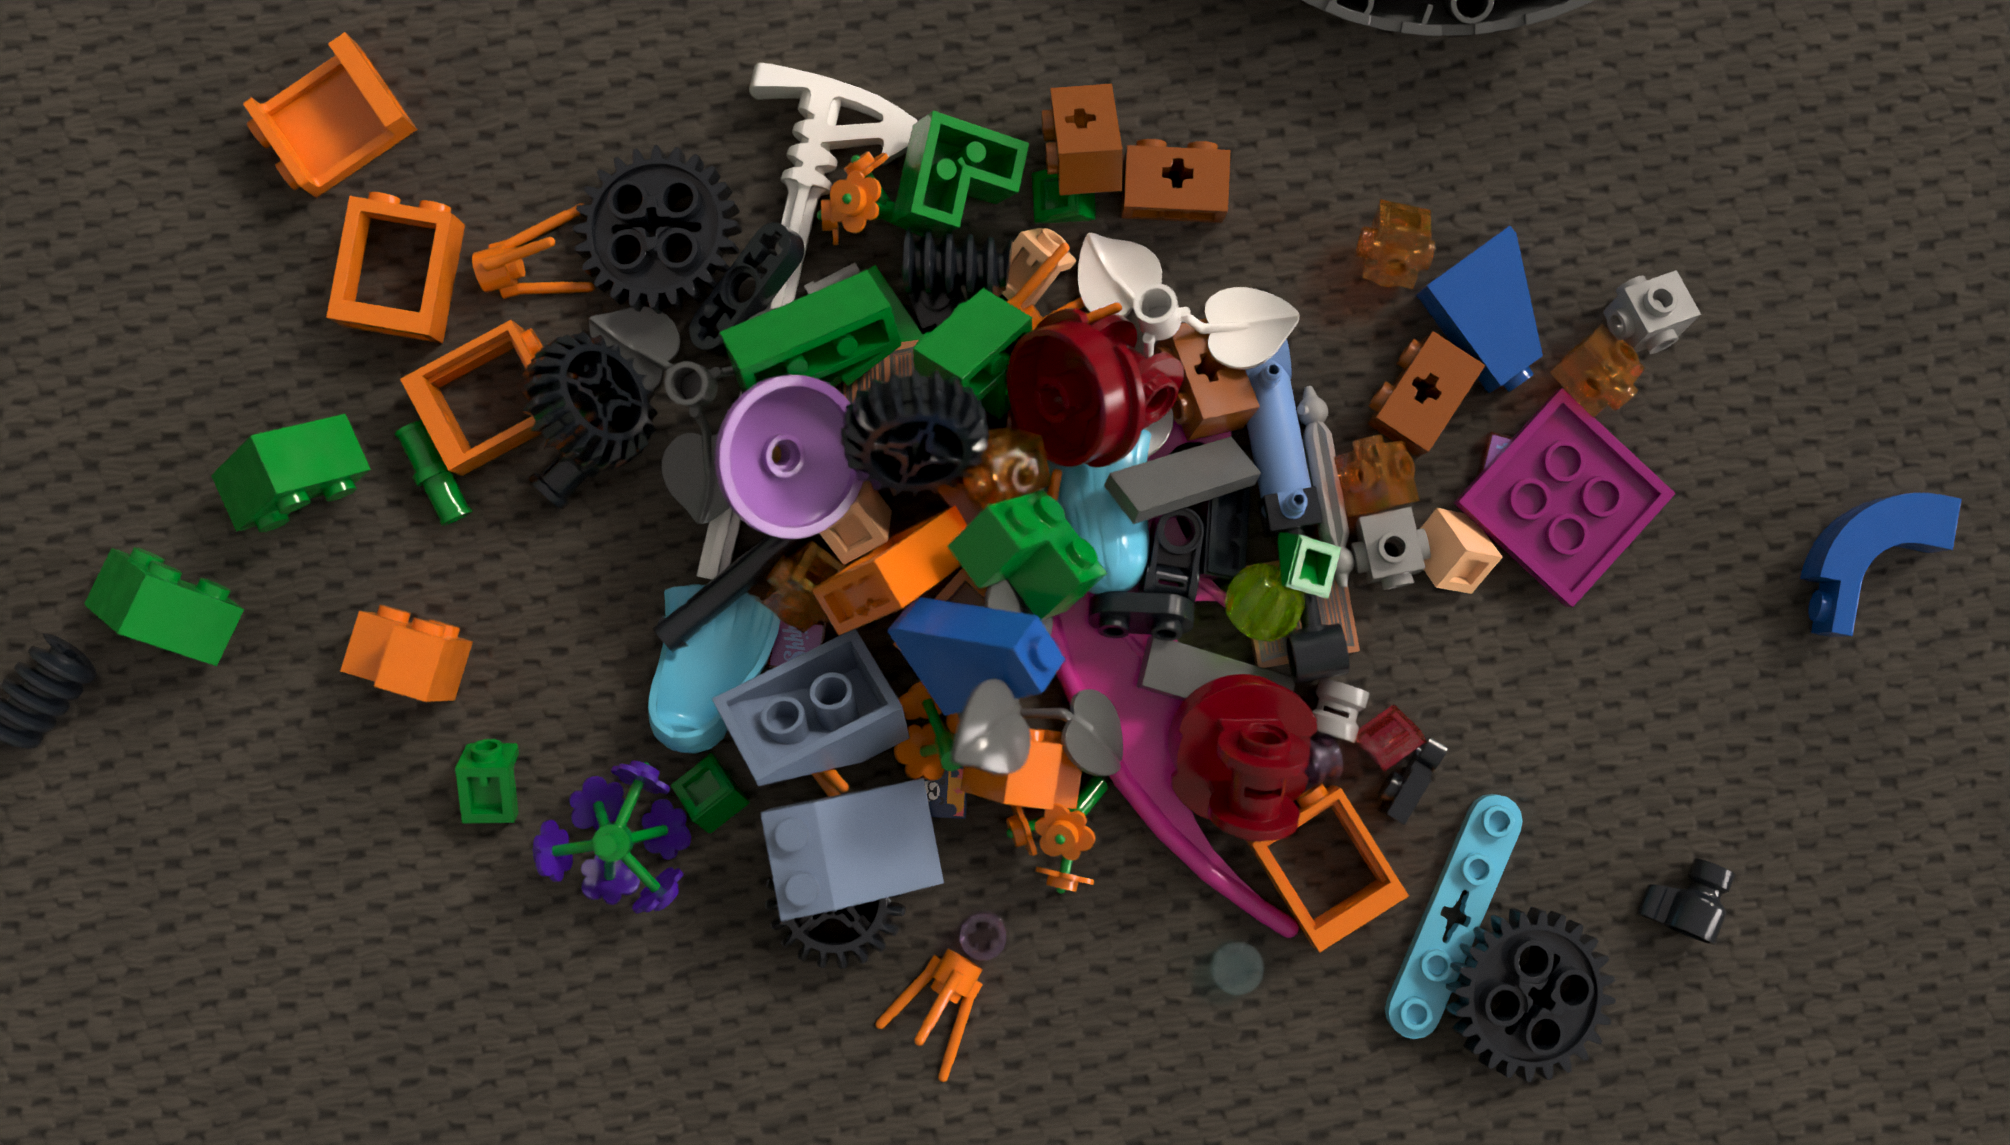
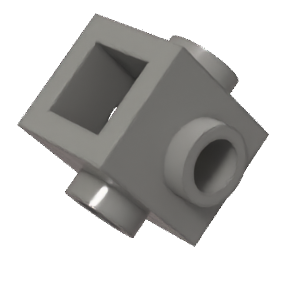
[1603,270,1701,356]
[1351,507,1430,590]

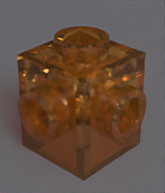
[1356,199,1435,289]
[1550,324,1645,417]
[963,427,1052,505]
[1334,435,1420,517]
[762,541,846,633]

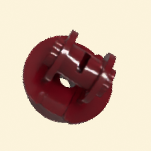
[1007,308,1184,467]
[1168,674,1317,842]

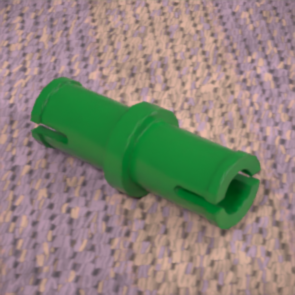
[395,420,473,526]

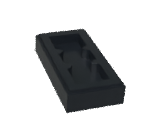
[1197,487,1250,584]

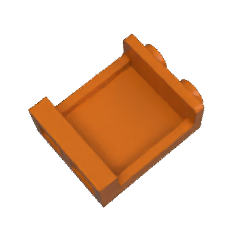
[243,32,417,198]

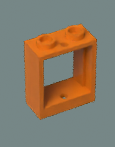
[326,192,465,344]
[400,320,543,476]
[812,505,967,635]
[1246,783,1409,952]

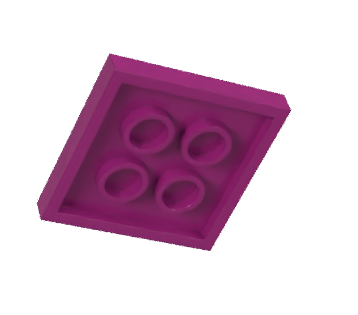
[1454,388,1676,608]

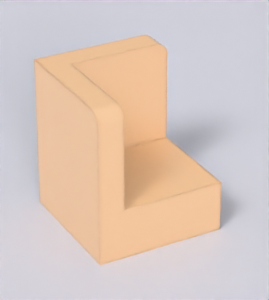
[820,480,892,565]
[1420,508,1502,594]

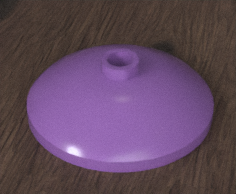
[715,375,864,539]

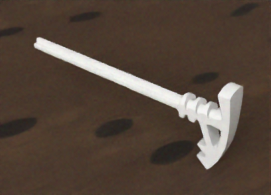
[696,63,918,580]

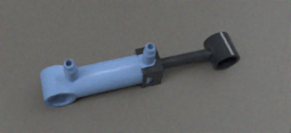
[1245,339,1350,683]

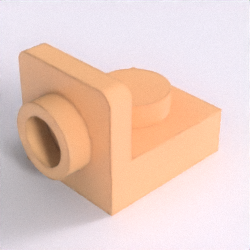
[1002,228,1077,309]

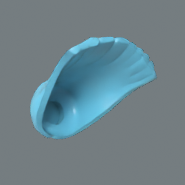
[1029,429,1151,595]
[648,584,780,754]

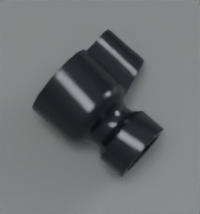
[1637,858,1736,945]

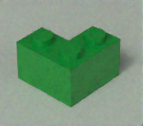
[891,110,1029,238]
[913,288,1032,419]
[211,414,371,532]
[947,490,1107,621]
[84,547,244,666]

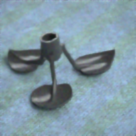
[589,306,776,524]
[950,579,1123,776]

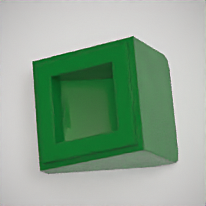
[1032,170,1096,223]
[1278,532,1341,599]
[671,753,749,833]

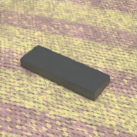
[1104,436,1261,524]
[1136,636,1295,701]

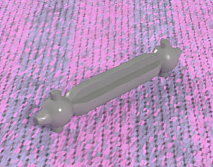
[1297,386,1355,588]

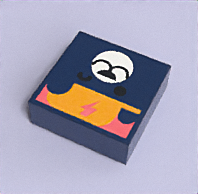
[917,766,967,819]

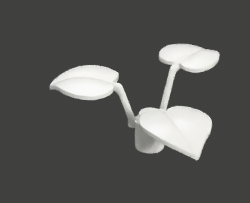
[1078,233,1299,458]

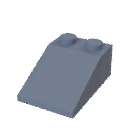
[712,629,910,786]
[761,778,944,921]

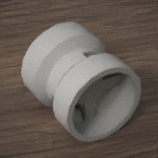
[1312,678,1370,743]

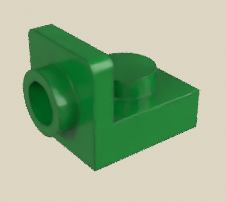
[455,739,519,823]

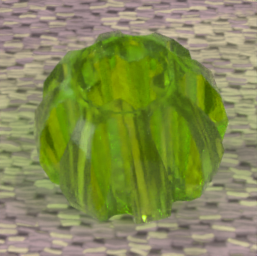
[1225,563,1304,642]

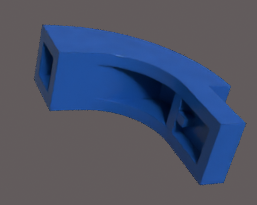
[1800,493,1962,637]

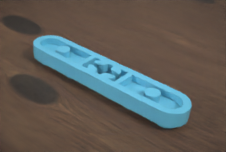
[1385,794,1523,1039]

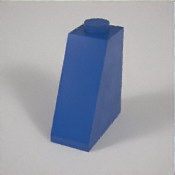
[1416,226,1543,393]
[888,597,1065,716]

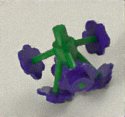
[533,761,691,914]

